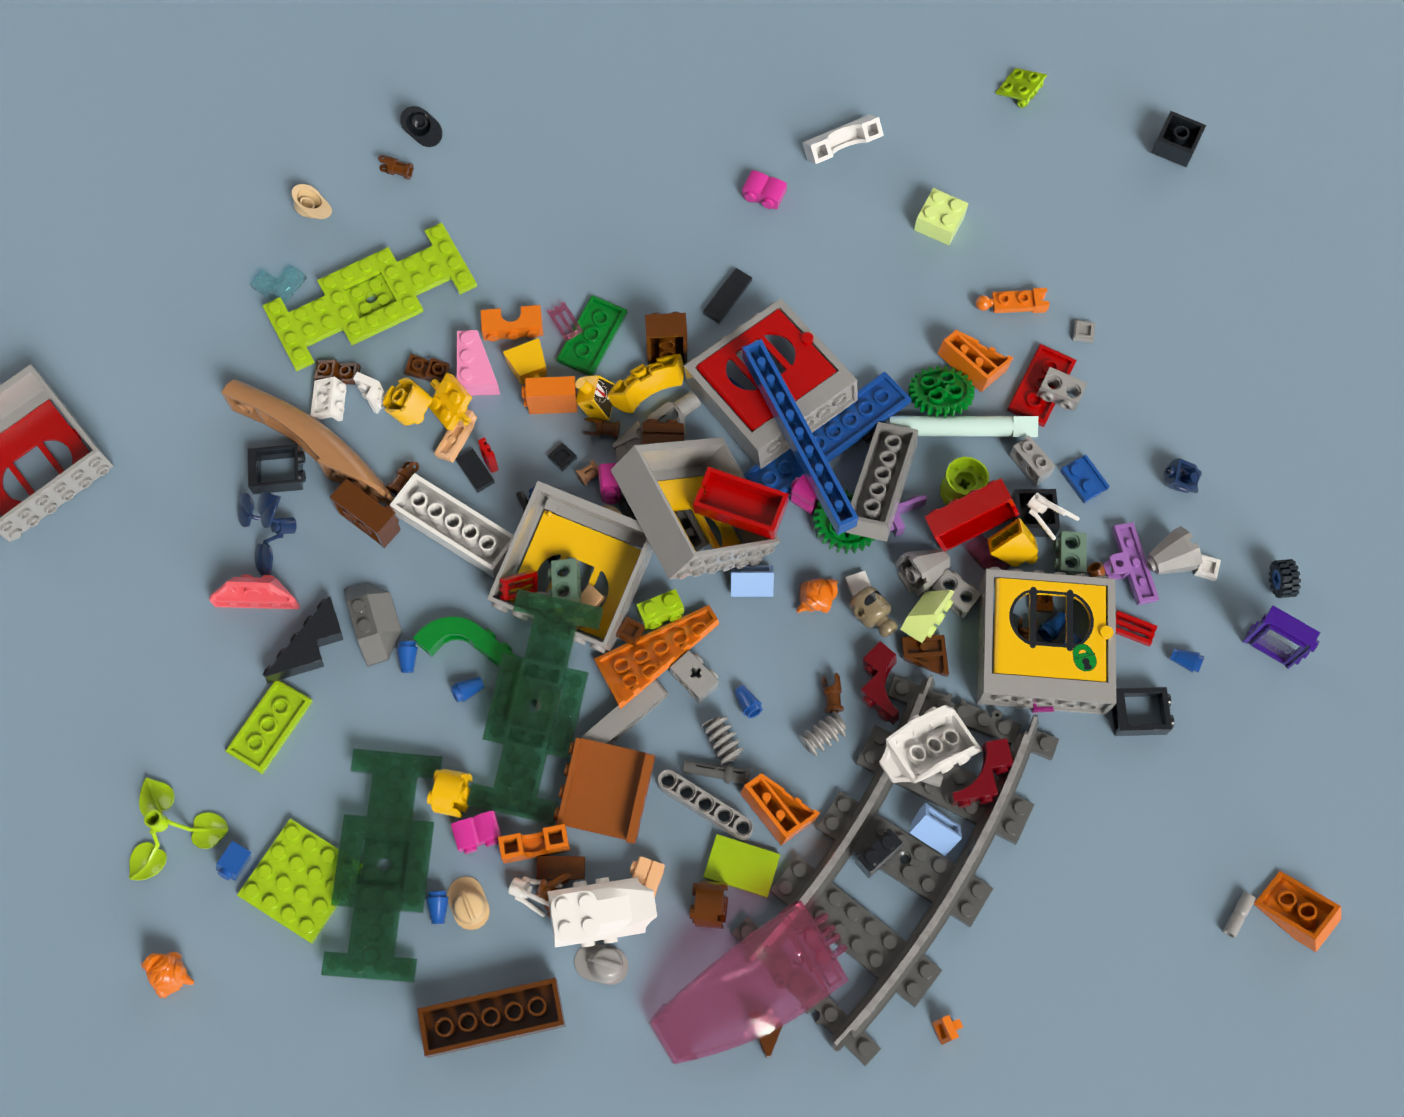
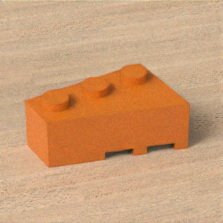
[937,330,1014,393]
[740,773,820,846]

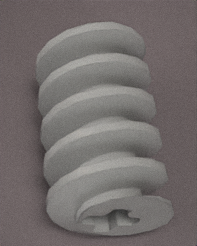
[798,711,846,756]
[702,716,744,765]

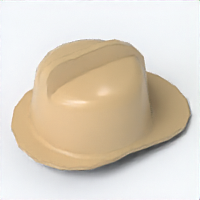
[292,184,332,219]
[447,877,490,930]

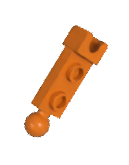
[975,288,1050,313]

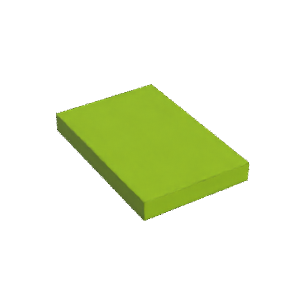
[703,834,781,898]

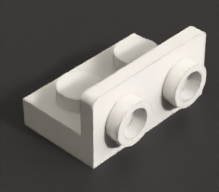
[353,372,385,414]
[311,377,346,421]

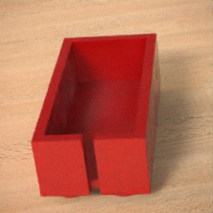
[693,467,788,540]
[924,478,1020,552]

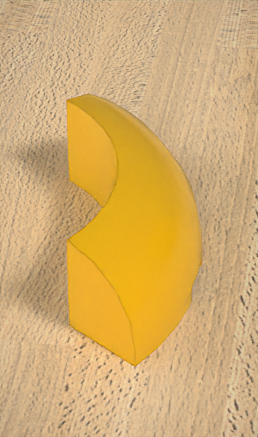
[607,354,684,413]

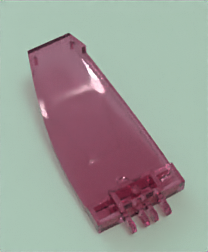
[649,901,849,1064]

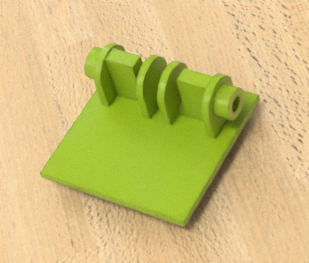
[995,68,1047,108]

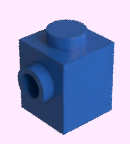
[216,841,252,881]

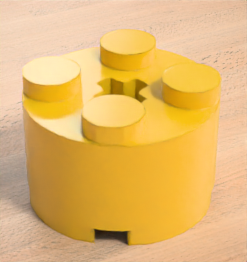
[383,378,432,426]
[427,769,473,818]

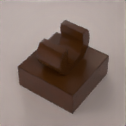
[1036,595,1053,613]
[616,616,645,646]

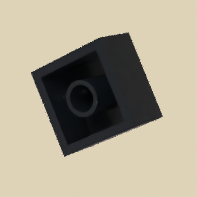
[1151,111,1206,167]
[1011,489,1060,537]

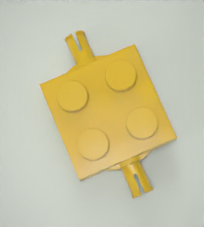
[428,373,472,430]

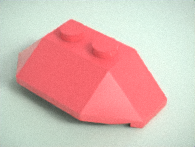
[209,574,300,609]

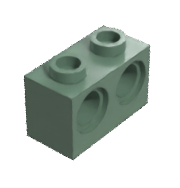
[1053,531,1087,576]
[548,558,581,608]

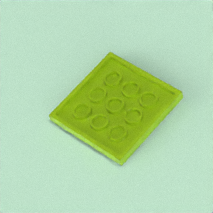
[237,819,365,944]

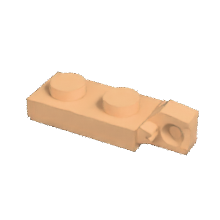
[434,409,477,463]

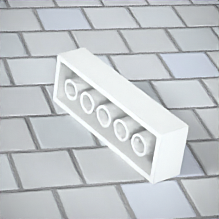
[389,473,514,579]

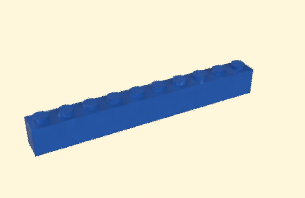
[742,339,859,535]

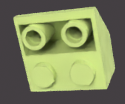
[900,590,954,643]

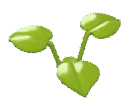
[129,778,229,881]

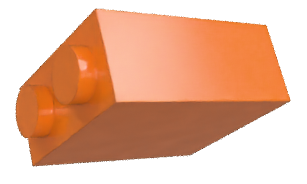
[522,376,578,414]

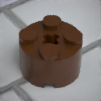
[690,880,728,929]

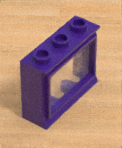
[1243,605,1321,669]

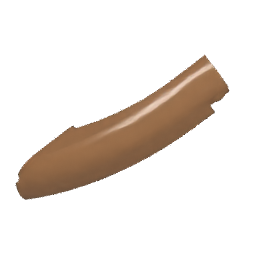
[221,379,395,506]

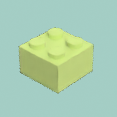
[914,188,969,245]

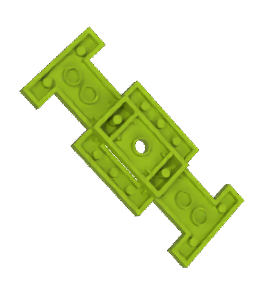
[262,223,477,372]

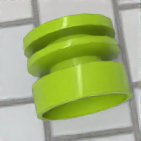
[940,457,989,505]

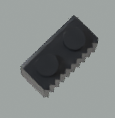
[855,829,904,878]

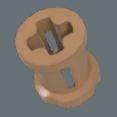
[575,460,599,486]

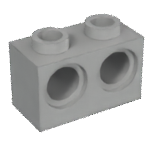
[1037,367,1087,411]
[1009,435,1055,486]
[931,569,981,620]

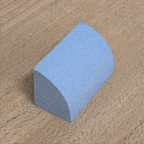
[731,565,774,597]
[909,803,962,856]

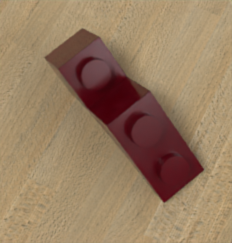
[861,641,899,725]
[949,738,1013,808]

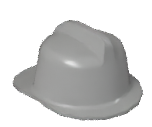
[574,944,629,985]

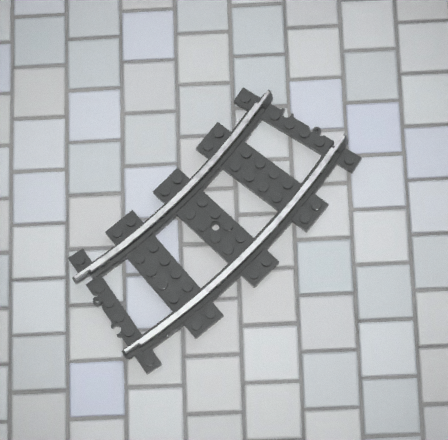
[731,675,1059,1066]

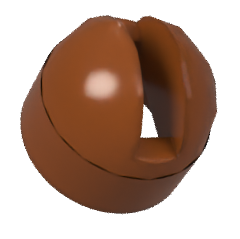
[1087,561,1105,577]

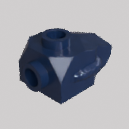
[1164,458,1202,493]

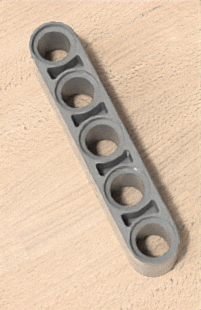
[580,679,669,745]
[658,770,753,841]

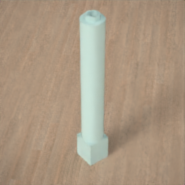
[885,416,1038,437]

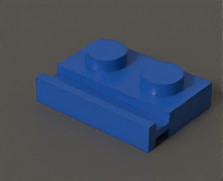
[1060,454,1110,503]

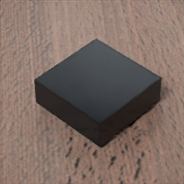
[548,443,577,472]

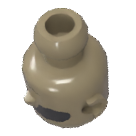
[849,586,898,638]

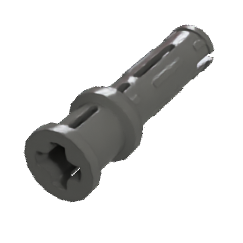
[683,759,751,785]

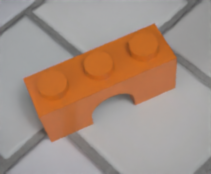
[480,305,544,342]
[498,824,571,864]

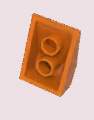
[1254,871,1342,952]

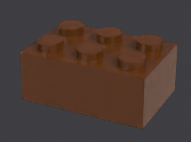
[645,311,687,365]
[329,479,401,548]

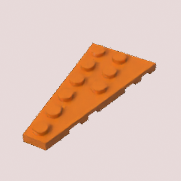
[594,605,719,709]

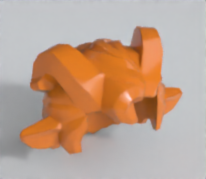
[796,578,838,613]
[141,952,194,998]

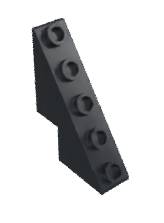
[262,597,343,684]

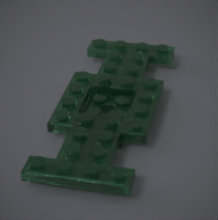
[467,589,604,825]
[321,749,443,983]

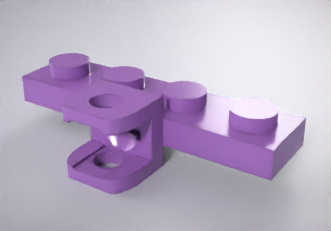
[1103,522,1159,605]

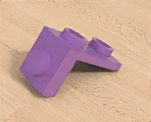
[890,495,927,537]

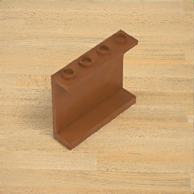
[554,737,656,844]

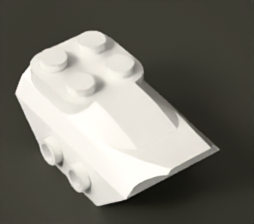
[879,705,983,783]
[547,877,657,947]

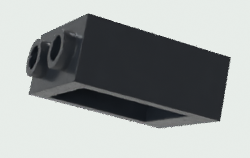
[248,444,306,495]
[1112,687,1174,736]

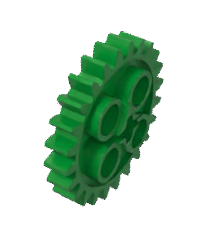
[908,365,975,418]
[812,489,875,554]

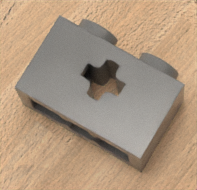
[670,651,719,704]

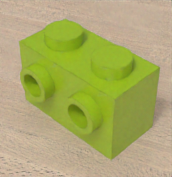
[636,589,684,631]

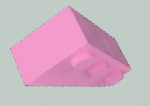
[457,330,500,396]

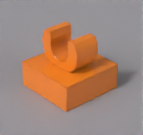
[932,1015,963,1045]

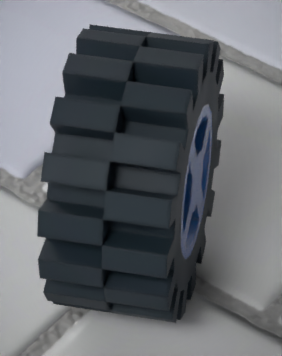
[1269,559,1301,598]

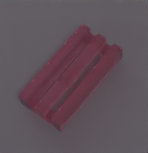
[547,301,583,341]

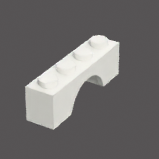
[802,115,884,164]

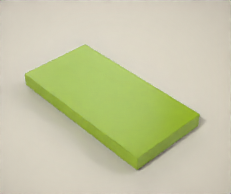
[225,680,313,775]

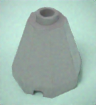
[1146,526,1203,575]
[896,549,950,597]

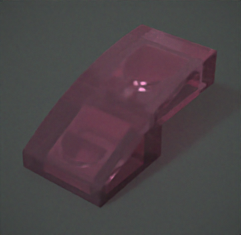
[965,534,1010,570]

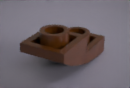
[404,354,450,383]
[314,360,361,385]
[536,856,585,880]

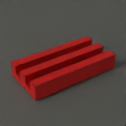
[478,437,499,473]
[499,570,538,601]
[1116,610,1158,647]

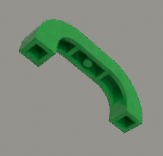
[413,617,528,723]

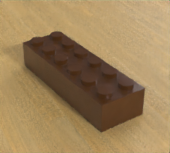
[417,977,566,1058]

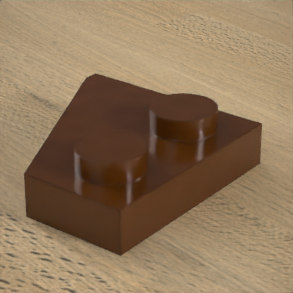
[901,635,949,677]

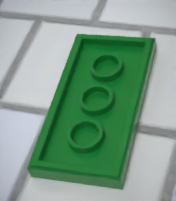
[556,295,628,376]

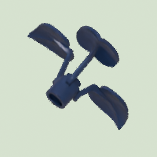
[237,492,297,576]

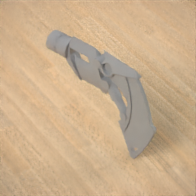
[613,391,701,463]

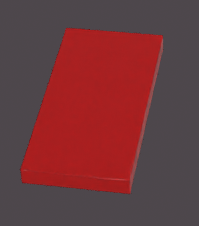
[1007,344,1077,427]

